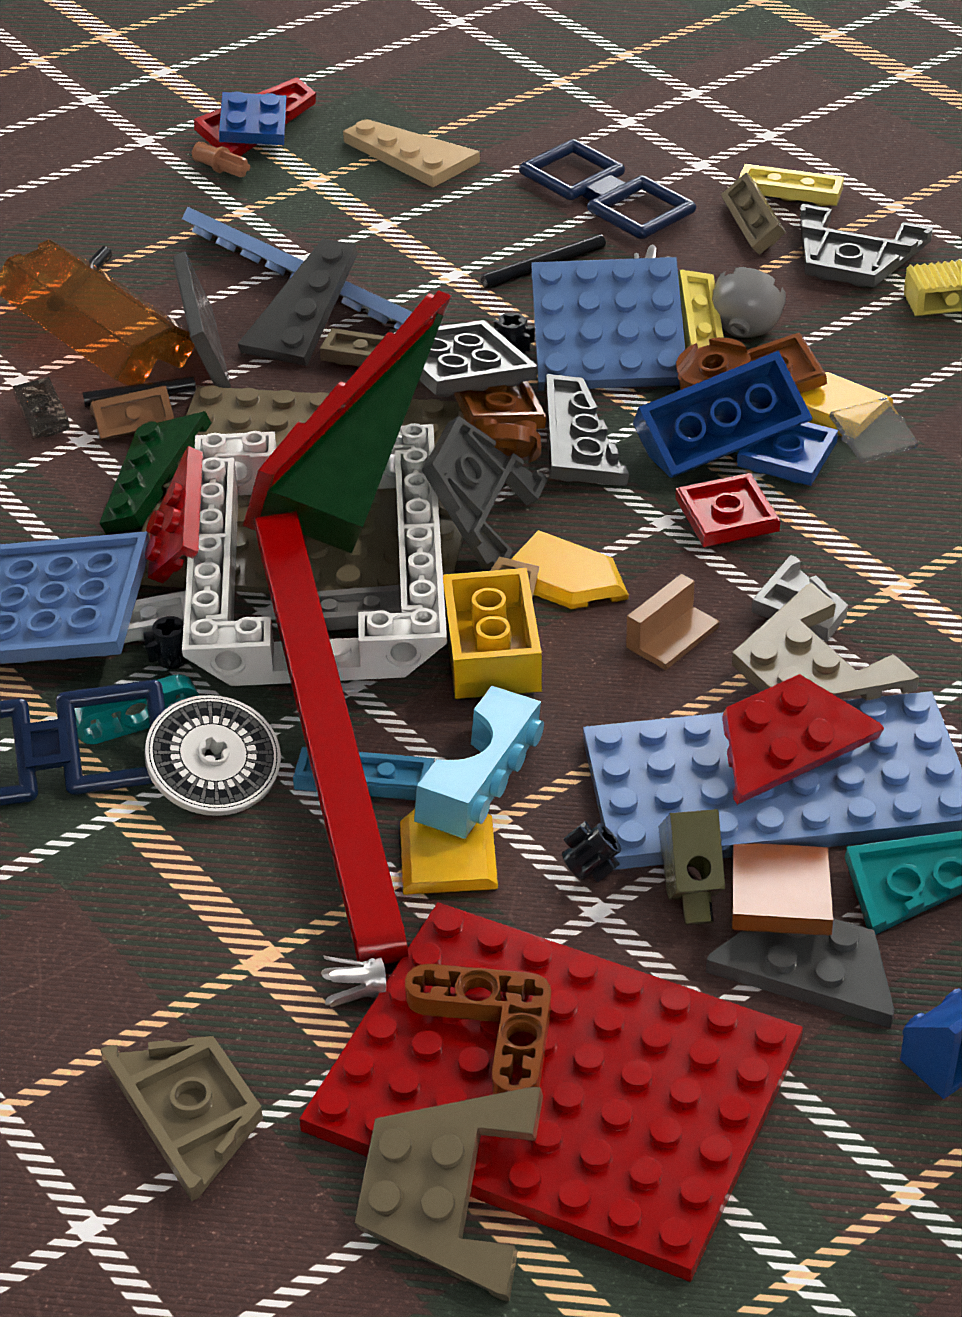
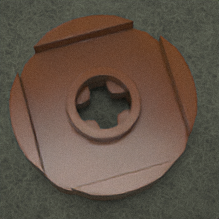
[676,337,751,390]
[474,418,541,463]

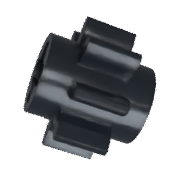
[494,312,535,354]
[143,616,188,669]
[562,821,621,882]

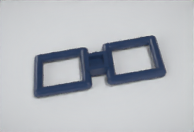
[519,139,696,239]
[0,680,166,806]

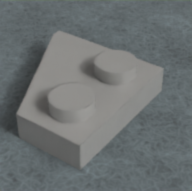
[752,555,848,641]

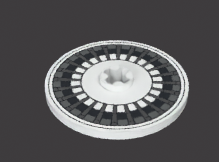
[145,695,281,816]

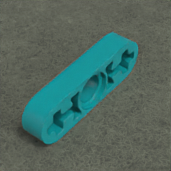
[75,674,199,744]

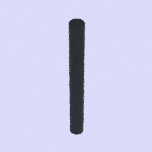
[480,234,606,288]

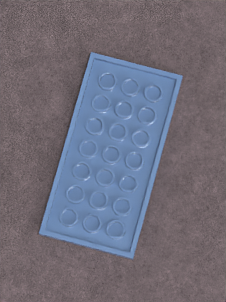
[583,691,962,870]

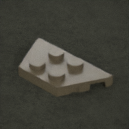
[100,1036,263,1201]

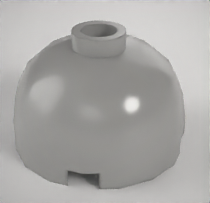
[712,267,786,338]

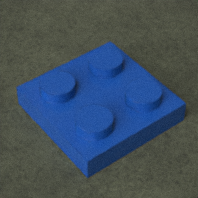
[219,91,286,145]
[737,422,838,486]

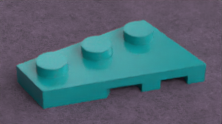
[844,831,962,935]

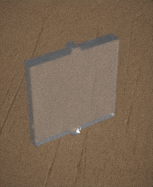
[829,397,919,463]

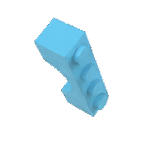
[414,686,544,839]

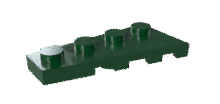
[99,411,212,535]

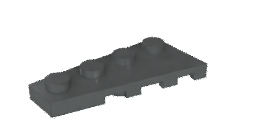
[238,238,358,366]
[544,374,629,486]

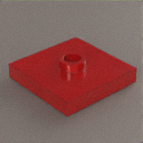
[676,473,780,547]

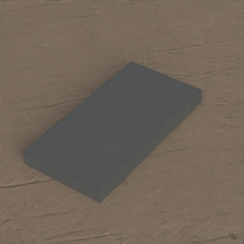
[173,252,231,388]

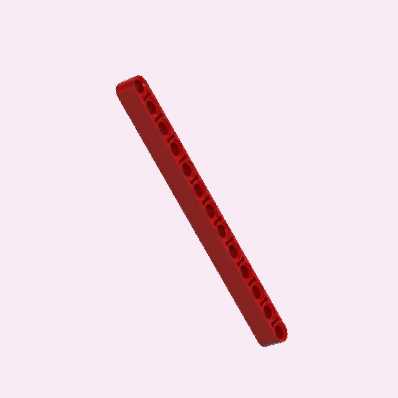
[254,511,409,964]

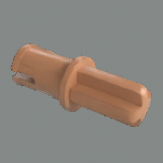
[192,142,250,177]

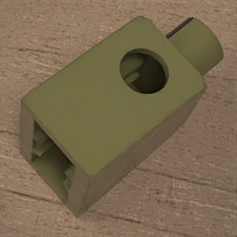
[658,809,725,925]

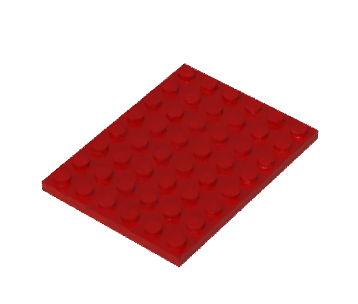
[299,902,803,1282]

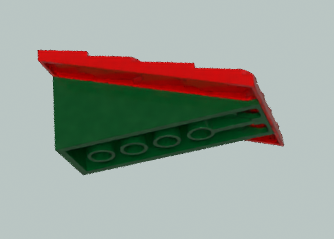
[243,290,452,554]

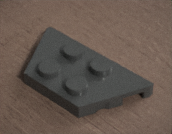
[706,918,895,1028]

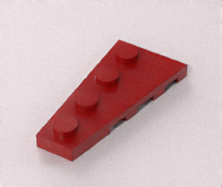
[194,77,316,156]

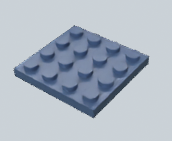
[531,257,685,391]
[0,531,150,664]

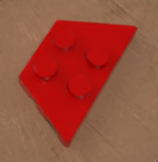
[145,446,203,584]
[722,674,884,805]

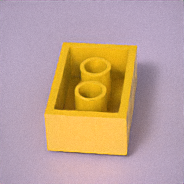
[443,568,542,699]

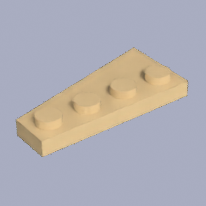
[343,119,480,188]

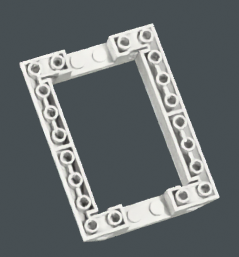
[182,423,447,686]

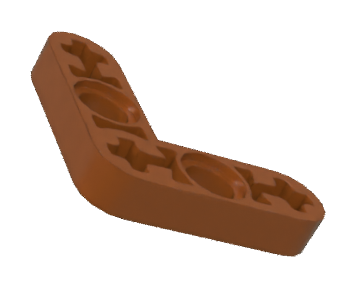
[405,964,551,1095]

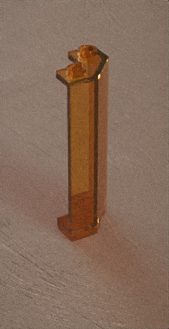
[0,239,195,386]

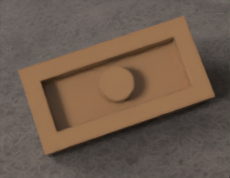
[89,386,174,441]
[626,574,720,670]

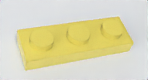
[739,164,844,206]
[678,270,724,349]

